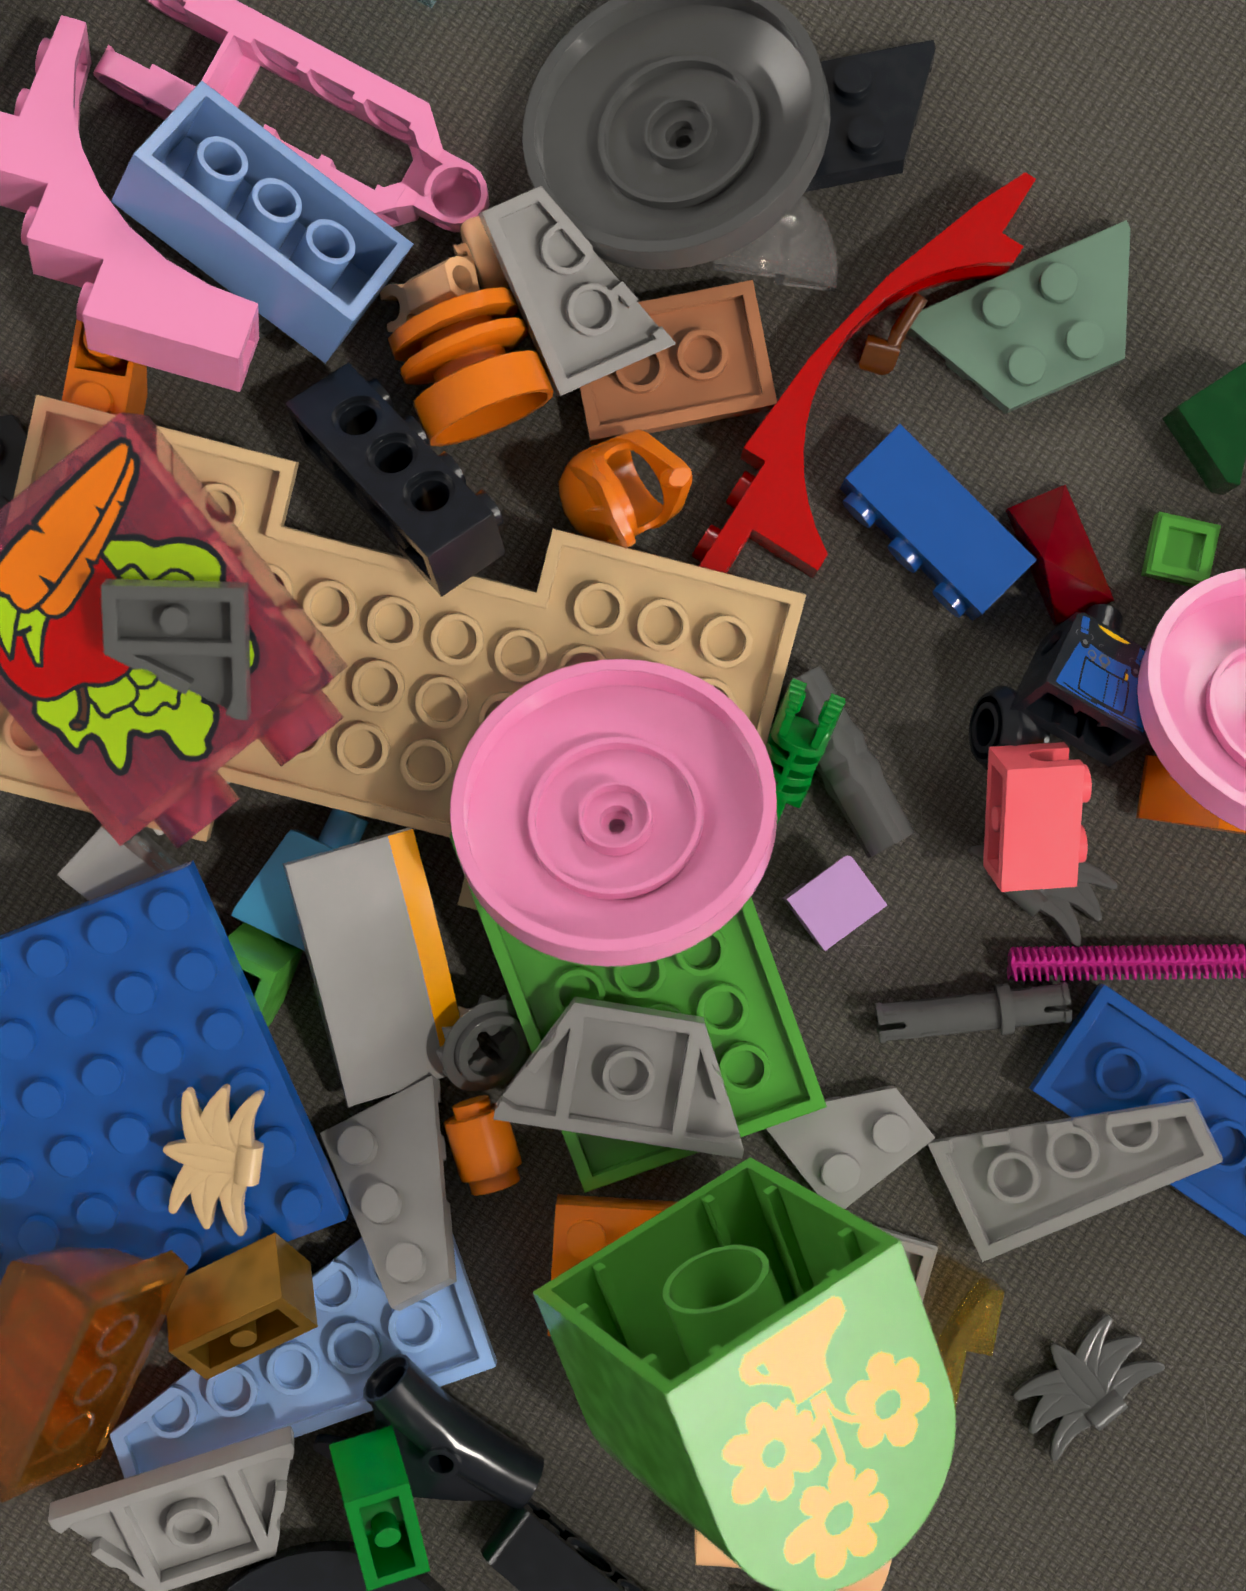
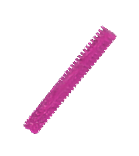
[1007,944,1246,981]

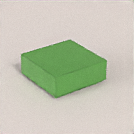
[1141,512,1221,587]

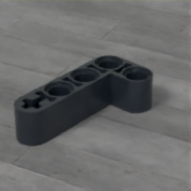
[481,1498,644,1591]

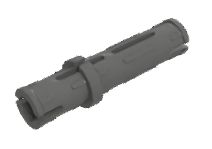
[874,982,1072,1044]

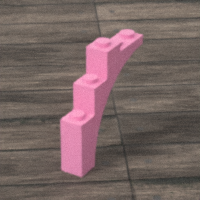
[0,15,259,392]

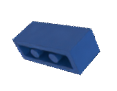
[840,424,1037,621]

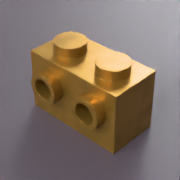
[165,1233,318,1380]

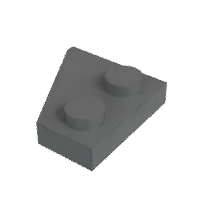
[101,579,251,720]

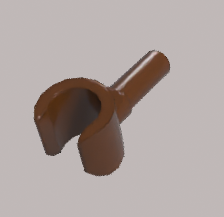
[859,292,928,375]

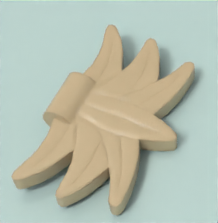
[163,1084,265,1236]

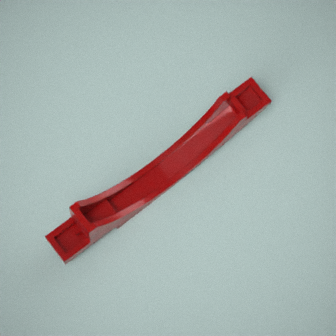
[692,172,1036,578]

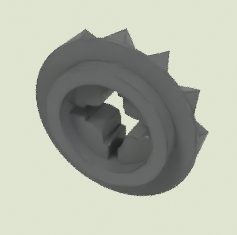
[436,994,531,1092]

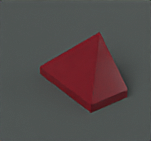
[1006,484,1114,626]

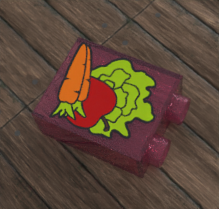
[0,412,348,848]

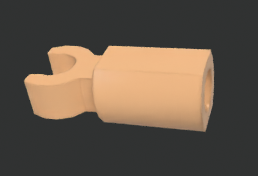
[380,256,480,332]

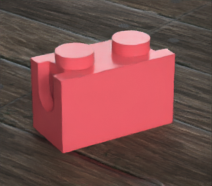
[983,742,1092,892]

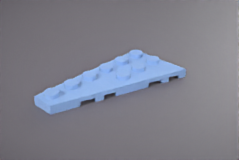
[109,1235,497,1479]

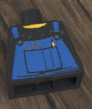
[1010,604,1149,767]

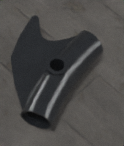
[313,1354,544,1509]

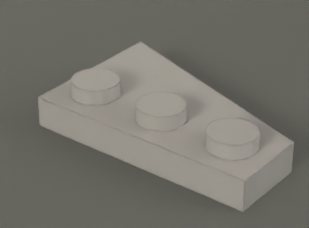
[478,186,676,396]
[320,1075,457,1311]

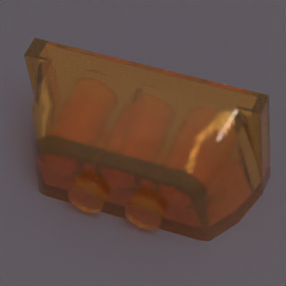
[0,1247,189,1503]

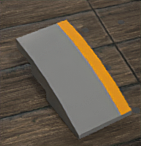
[283,827,460,1107]

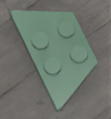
[907,220,1130,414]

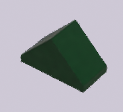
[1162,362,1246,495]

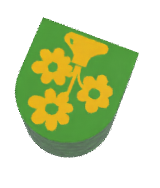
[533,1157,956,1591]

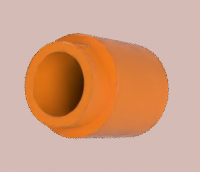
[443,1095,522,1196]

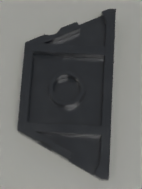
[805,40,936,192]

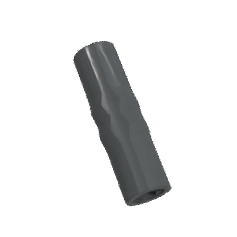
[778,666,915,858]

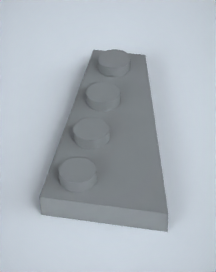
[928,1098,1223,1262]

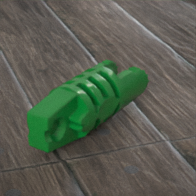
[766,678,846,824]

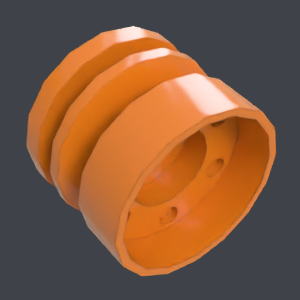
[388,287,553,447]

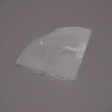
[712,195,838,292]

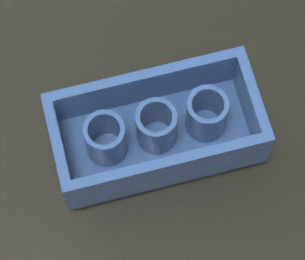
[111,81,414,364]

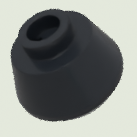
[969,685,1051,771]

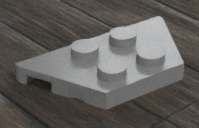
[493,996,744,1159]
[48,1425,294,1591]

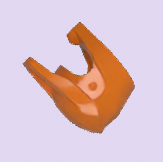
[559,429,693,549]

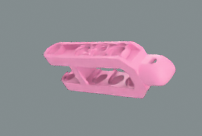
[93,0,489,232]

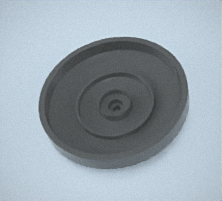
[522,0,831,270]

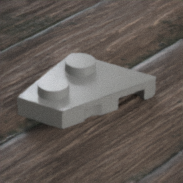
[766,1085,935,1209]

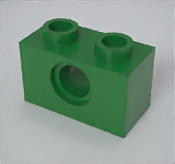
[329,1425,430,1591]

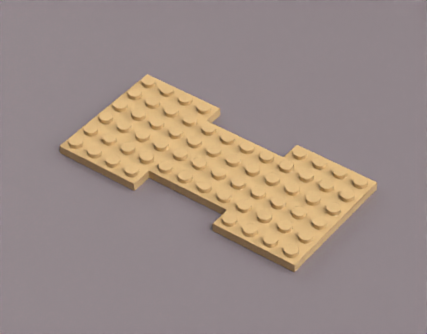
[0,395,806,910]

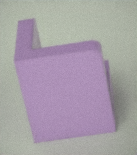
[783,856,887,951]

